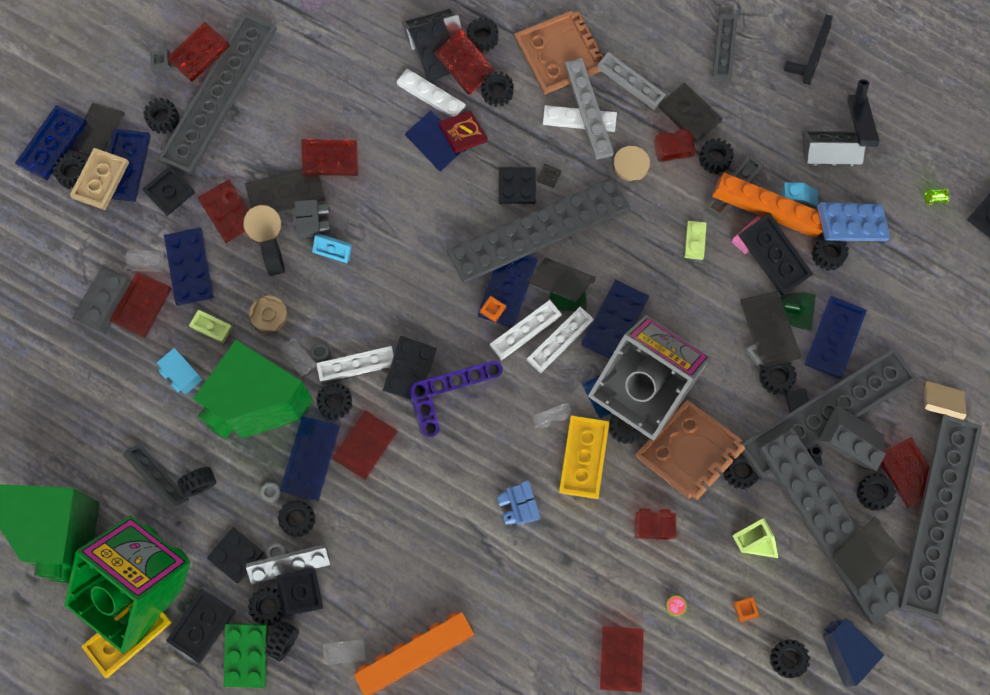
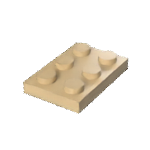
[70,148,129,210]

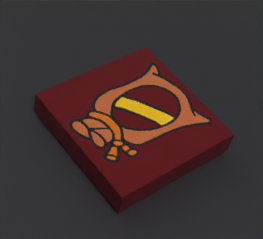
[439,111,488,153]

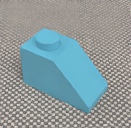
[780,182,818,209]

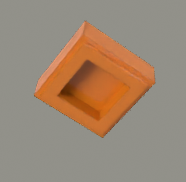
[480,296,506,323]
[733,596,760,623]

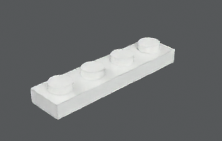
[397,69,466,118]
[543,105,617,132]
[490,300,561,361]
[527,307,594,373]
[316,346,394,383]

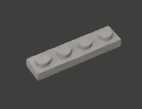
[597,52,666,110]
[246,544,330,585]

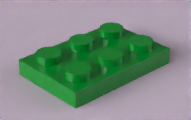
[223,623,268,688]

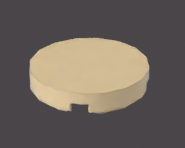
[613,146,650,181]
[243,205,281,242]
[249,295,288,333]

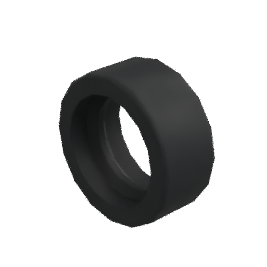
[260,239,285,276]

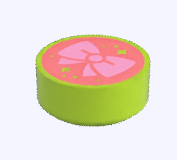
[666,596,687,617]

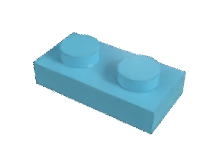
[312,233,352,263]

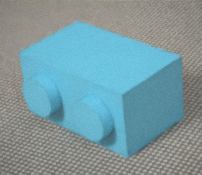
[157,348,203,395]

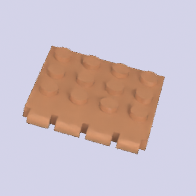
[514,11,604,95]
[635,400,745,500]

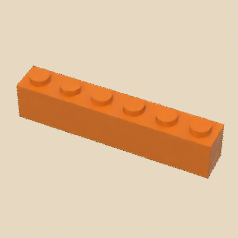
[712,173,823,238]
[354,611,474,695]

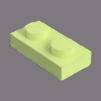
[684,221,707,260]
[189,310,233,344]

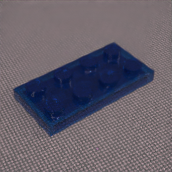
[15,105,88,181]
[108,128,151,202]
[164,227,214,306]
[478,255,538,328]
[581,279,649,359]
[804,296,867,379]
[280,416,340,502]

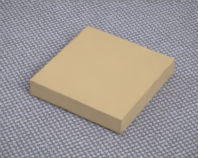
[924,381,967,420]

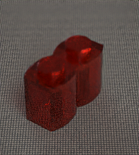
[654,129,696,162]
[634,508,676,540]

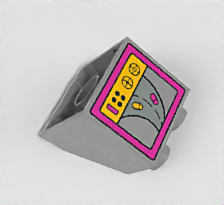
[588,315,711,441]

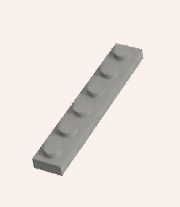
[565,58,614,160]

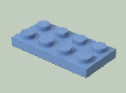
[817,202,891,241]

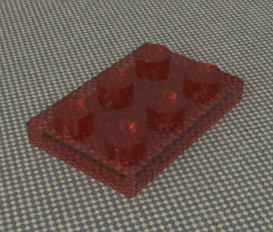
[166,22,230,82]
[434,29,495,95]
[301,139,358,176]
[197,179,249,243]
[110,272,172,338]
[332,410,398,480]
[881,437,930,508]
[600,626,644,693]

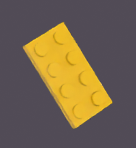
[559,416,609,499]
[81,603,172,678]

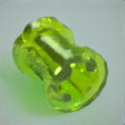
[925,188,949,205]

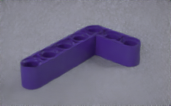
[409,361,503,437]

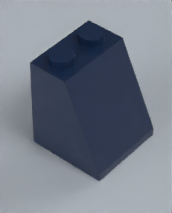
[822,618,884,687]

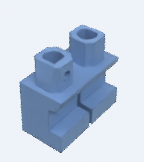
[497,480,540,526]

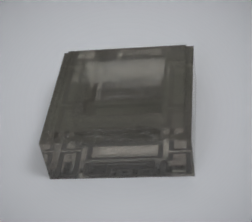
[537,164,562,188]

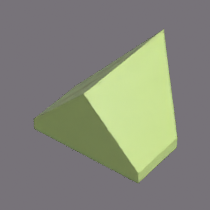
[732,518,778,558]

